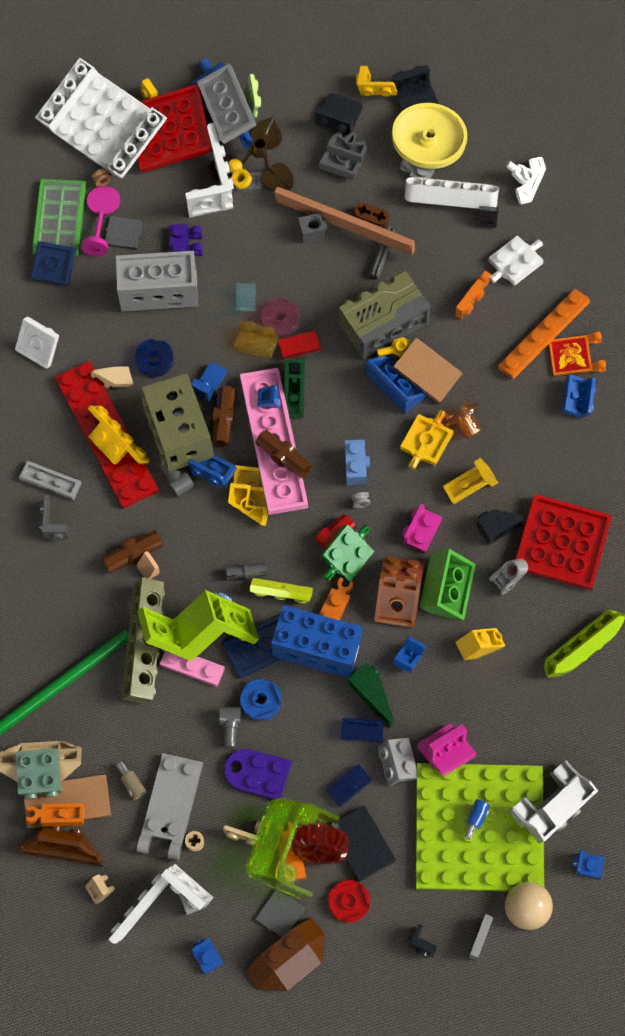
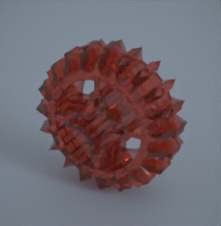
[291,823,349,865]

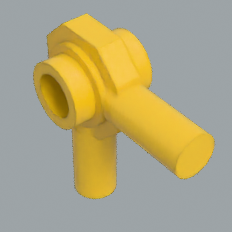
[377,337,410,358]

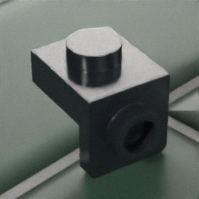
[408,924,437,958]

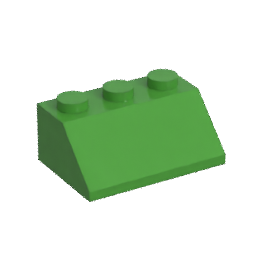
[419,549,476,621]

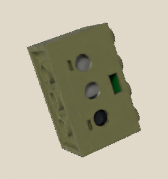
[140,373,214,471]

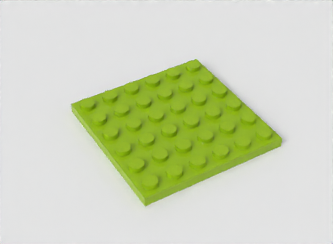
[416,763,544,892]

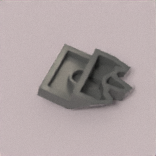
[319,132,367,180]

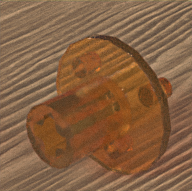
[444,400,482,439]

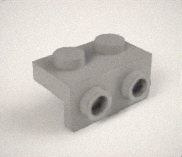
[378,738,418,786]

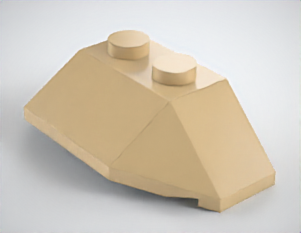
[0,741,82,782]

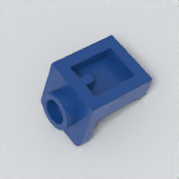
[572,850,605,879]
[191,938,224,975]

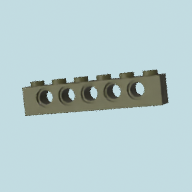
[122,577,165,704]

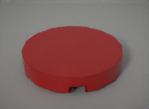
[328,880,370,924]

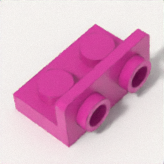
[402,504,443,554]

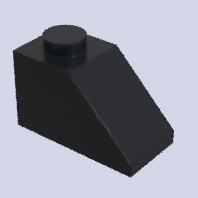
[476,509,524,545]

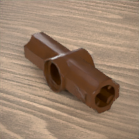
[212,386,235,447]
[255,430,312,478]
[102,530,164,574]

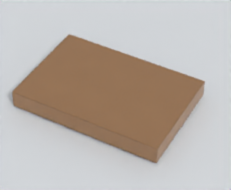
[393,338,463,404]

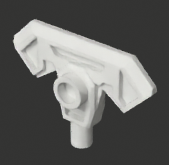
[505,157,546,205]

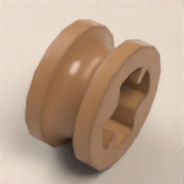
[92,169,111,187]

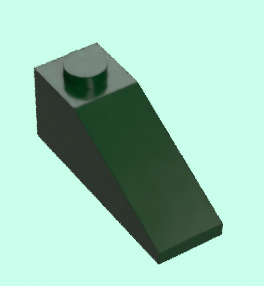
[284,357,305,418]
[348,663,394,728]

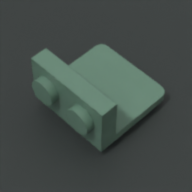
[16,749,63,799]

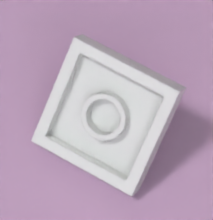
[15,316,59,369]

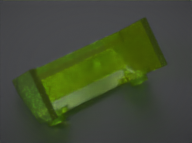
[246,798,340,898]

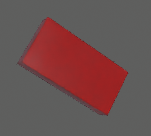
[278,331,321,360]

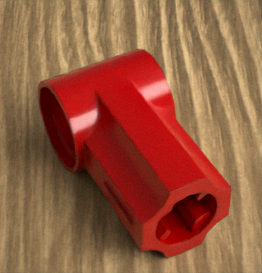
[315,513,356,549]

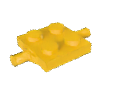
[400,410,454,470]

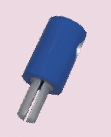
[464,799,490,840]

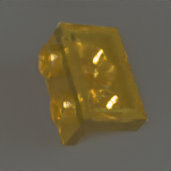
[234,321,279,359]

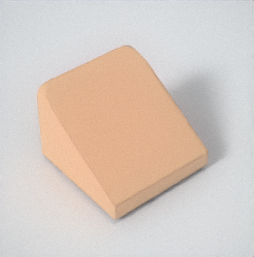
[137,551,159,579]

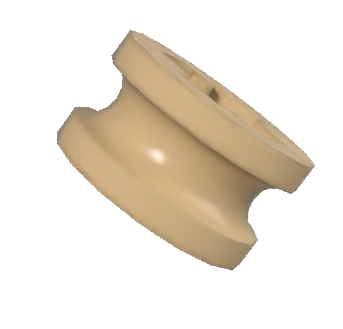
[185,831,204,852]

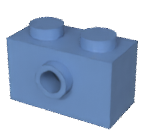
[345,440,370,486]

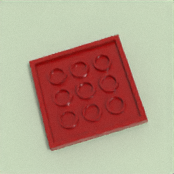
[138,84,213,173]
[514,494,612,591]

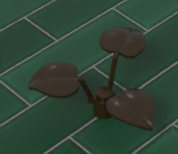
[207,117,294,191]

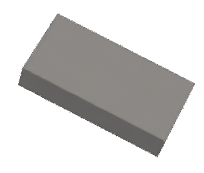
[469,914,493,961]

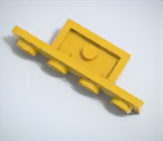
[88,406,150,464]

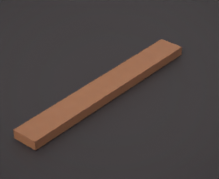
[274,187,415,256]

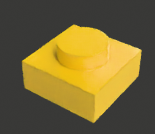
[140,78,158,100]

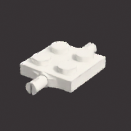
[489,235,543,286]

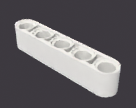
[404,177,499,209]

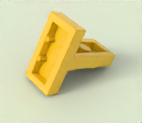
[443,458,498,504]

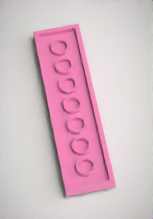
[240,368,308,515]

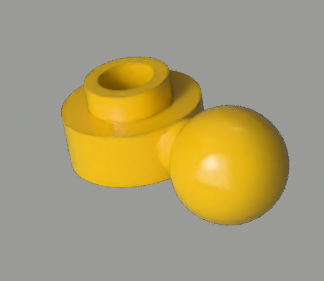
[228,159,252,189]

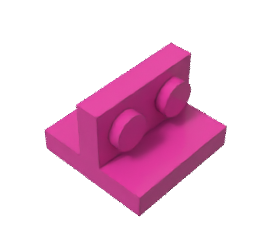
[417,723,476,777]

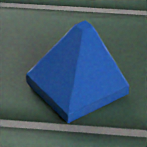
[257,385,281,408]

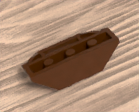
[17,826,104,867]
[245,917,325,991]

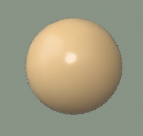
[505,881,553,930]

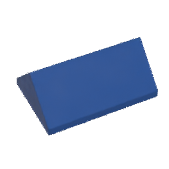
[366,355,427,414]

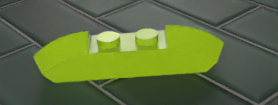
[544,610,625,678]

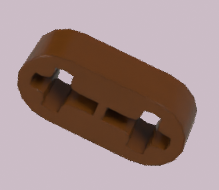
[354,203,389,228]

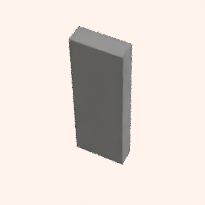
[19,460,82,501]

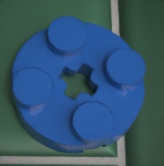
[240,679,282,721]

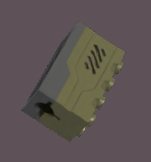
[339,271,431,360]

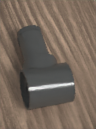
[159,462,194,497]
[220,707,241,748]

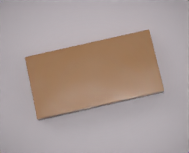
[24,774,112,830]

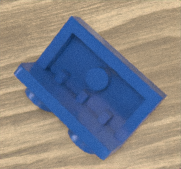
[561,374,596,419]
[188,455,237,488]

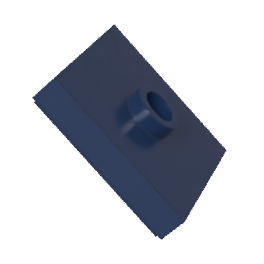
[31,241,77,286]

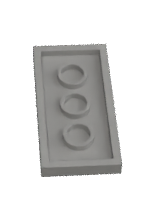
[197,64,257,144]

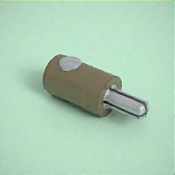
[117,762,146,800]

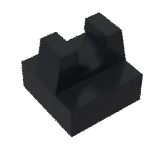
[478,206,498,228]

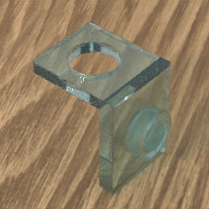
[235,283,256,311]

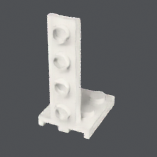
[185,123,234,218]
[109,864,214,944]

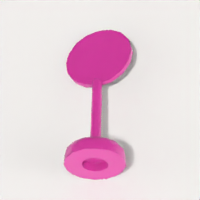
[81,186,121,257]

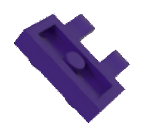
[169,224,203,256]

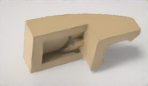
[90,367,133,389]

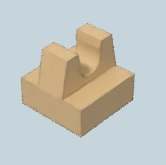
[85,874,115,904]

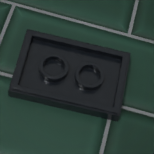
[328,806,396,882]

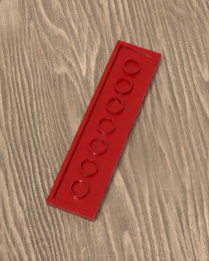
[55,361,159,509]

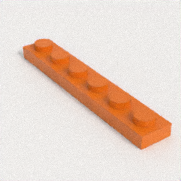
[498,289,590,380]

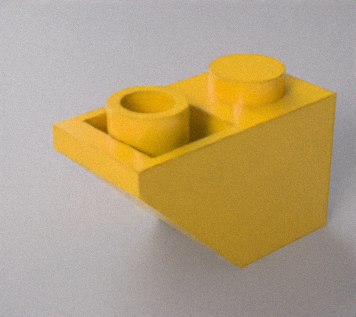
[456,628,505,660]

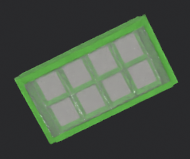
[32,179,86,257]

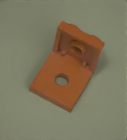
[374,557,424,628]

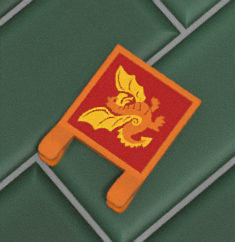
[549,332,606,377]

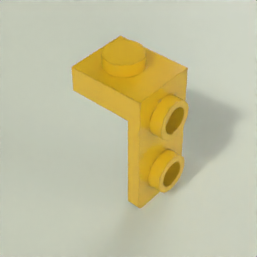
[356,66,397,96]

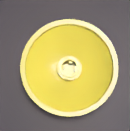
[392,103,467,169]

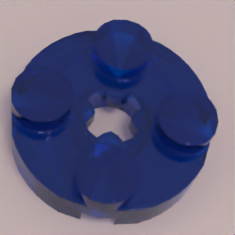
[135,339,174,378]

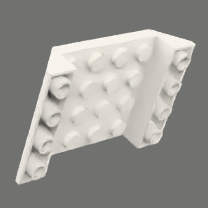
[35,58,167,179]

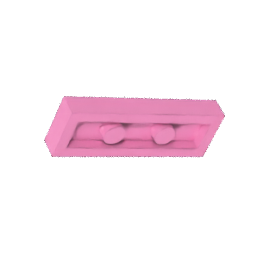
[160,651,225,687]

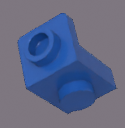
[392,636,426,673]

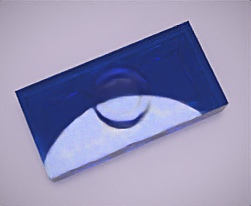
[341,718,384,743]
[327,764,372,807]

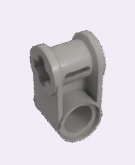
[489,558,528,595]

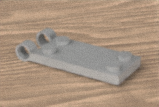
[137,753,203,861]

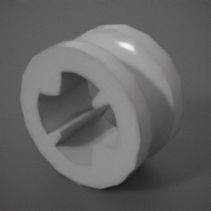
[351,492,371,508]

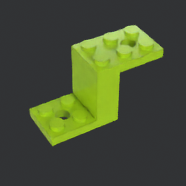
[137,590,259,661]

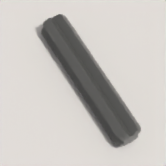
[370,227,395,279]

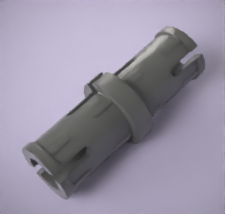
[226,562,267,580]

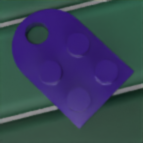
[225,749,292,802]

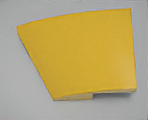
[228,465,268,526]

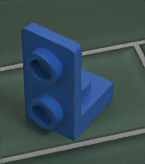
[191,362,227,403]

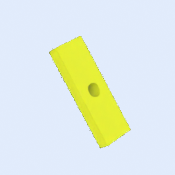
[250,578,313,603]

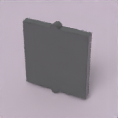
[105,216,143,250]
[255,888,306,938]

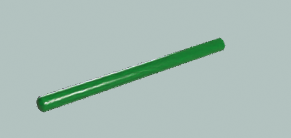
[0,629,128,736]

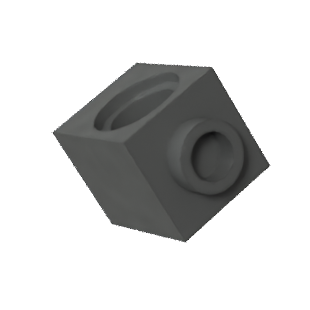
[298,213,328,243]

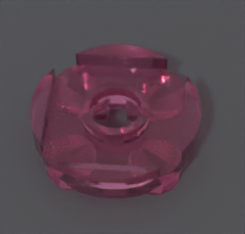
[261,298,300,336]

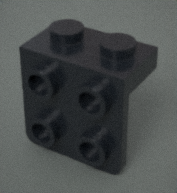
[392,65,438,111]
[315,93,363,135]

